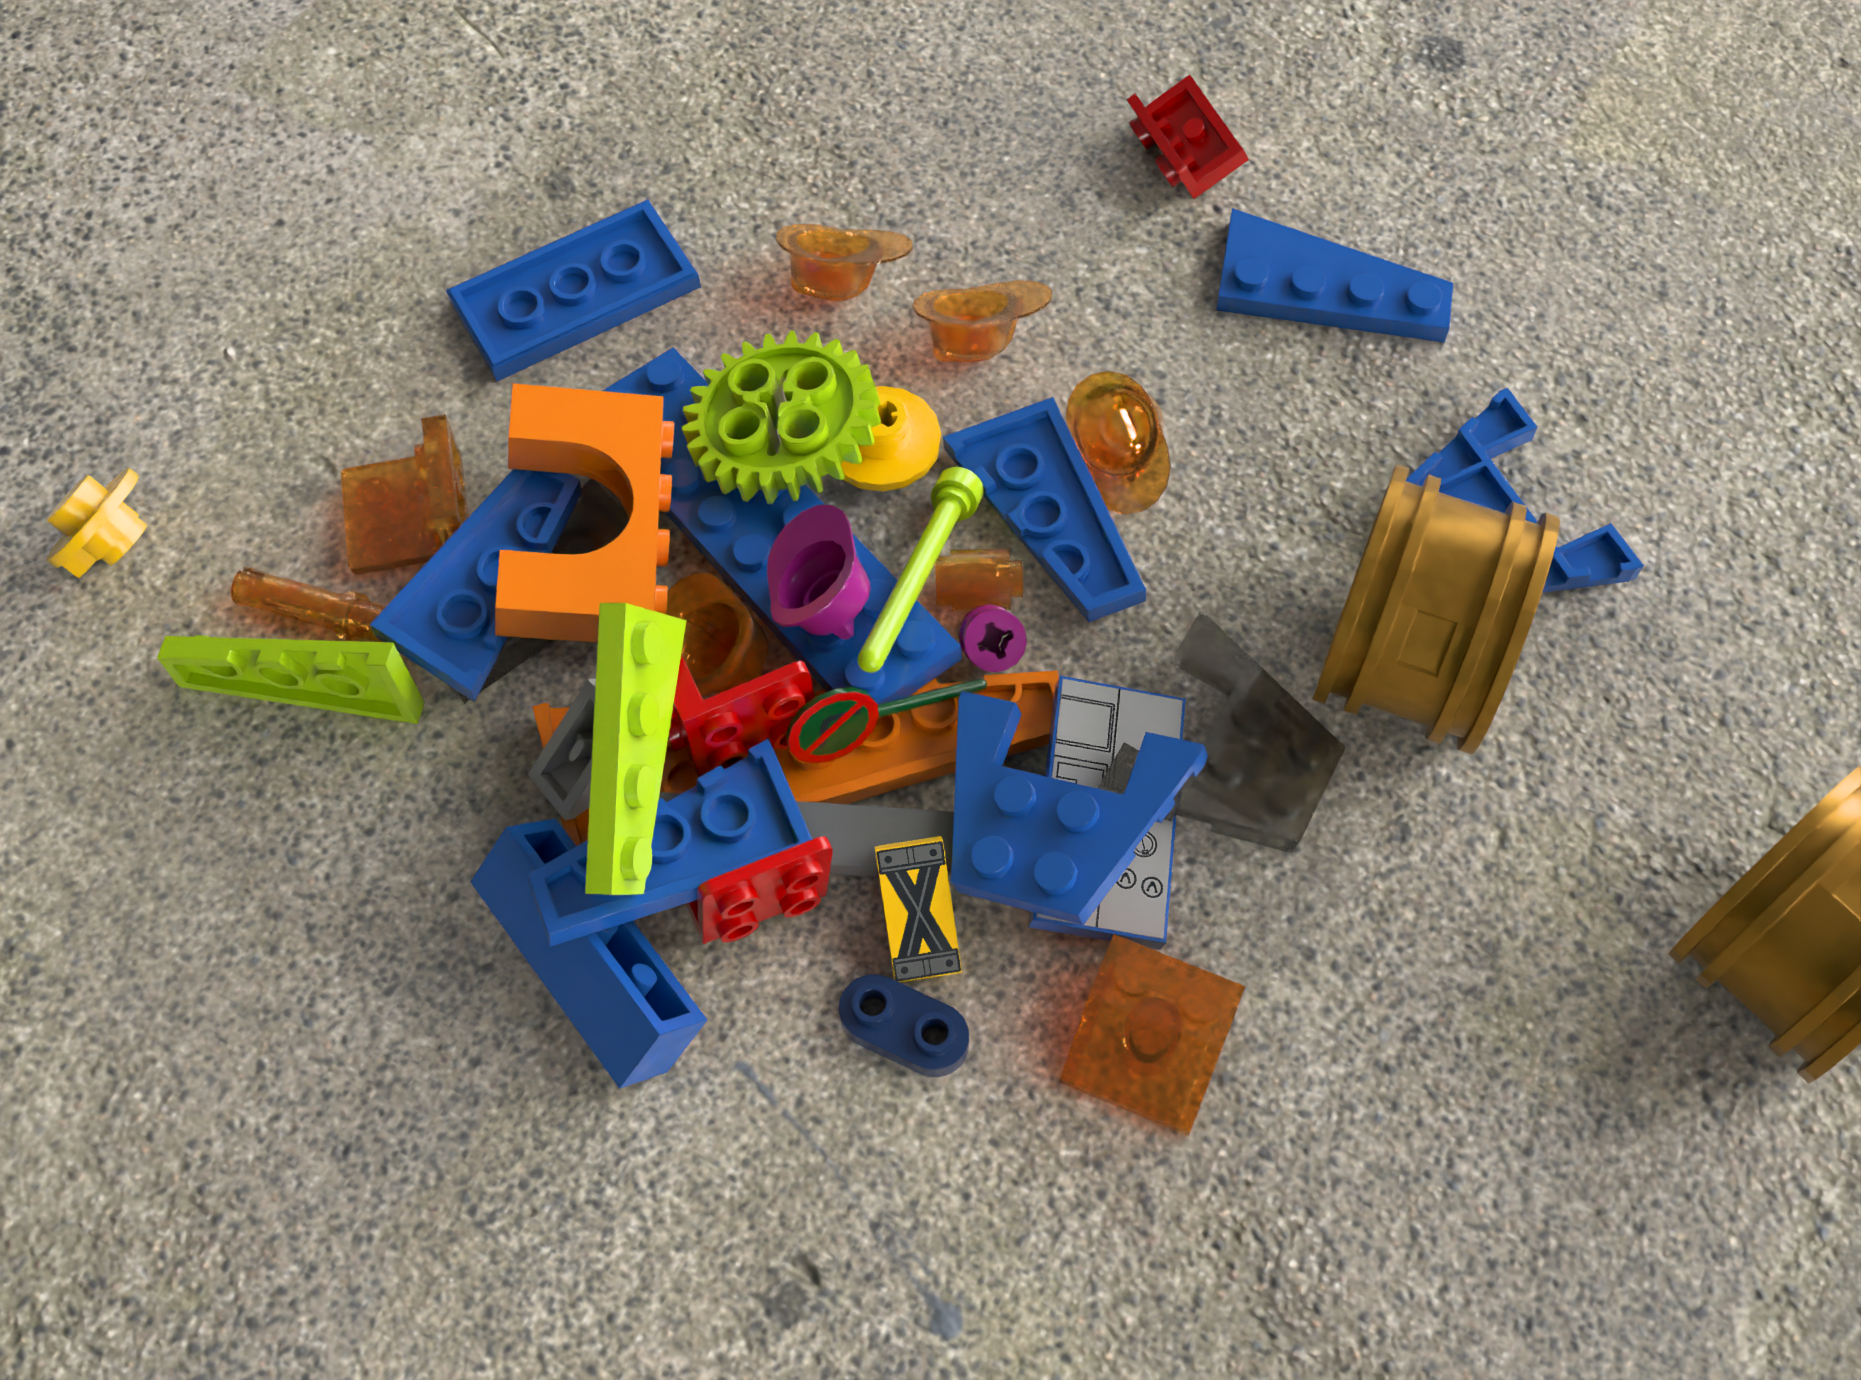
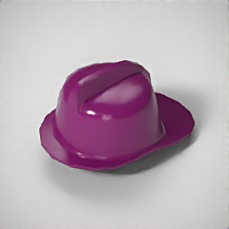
[767,505,871,640]

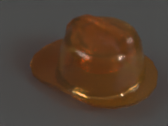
[776,224,913,301]
[912,280,1053,362]
[1065,371,1171,515]
[666,573,768,695]

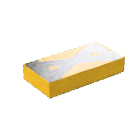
[874,836,962,982]

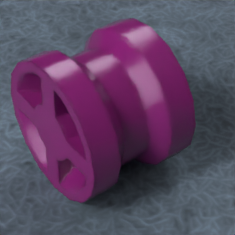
[958,604,1027,672]

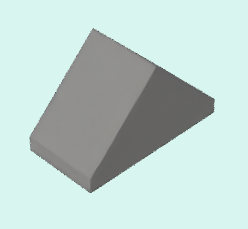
[528,678,596,820]

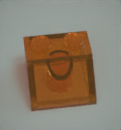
[1059,934,1246,1136]

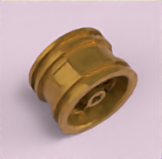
[1312,464,1560,754]
[1668,765,1861,1084]

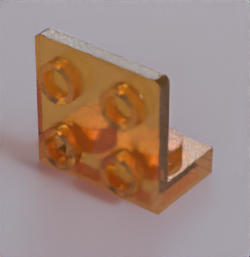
[341,414,469,575]

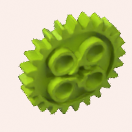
[682,331,881,504]

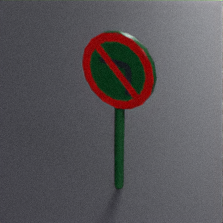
[785,678,987,763]

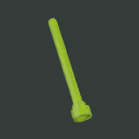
[857,467,984,673]

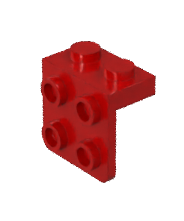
[668,654,814,777]
[686,836,833,944]

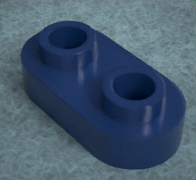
[839,974,969,1077]

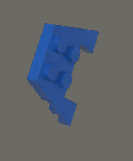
[1406,387,1644,593]
[951,691,1208,925]

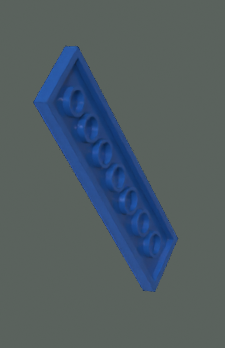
[602,347,962,704]

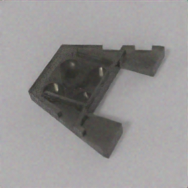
[1097,612,1346,853]

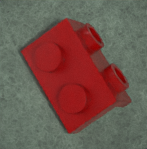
[1126,74,1249,199]

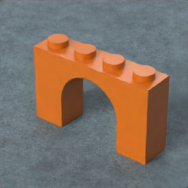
[495,383,674,643]

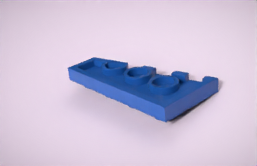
[1216,208,1454,343]
[942,397,1146,622]
[370,469,582,702]
[528,739,812,947]

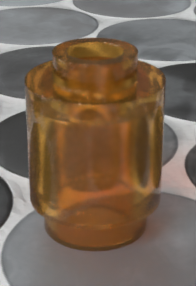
[935,548,1023,612]

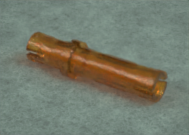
[231,566,386,642]

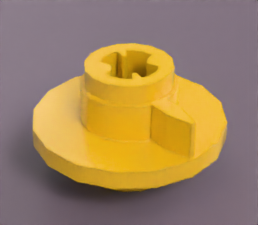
[841,386,941,492]
[46,467,147,578]

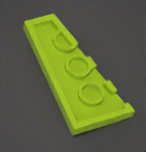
[585,603,687,895]
[157,635,425,724]

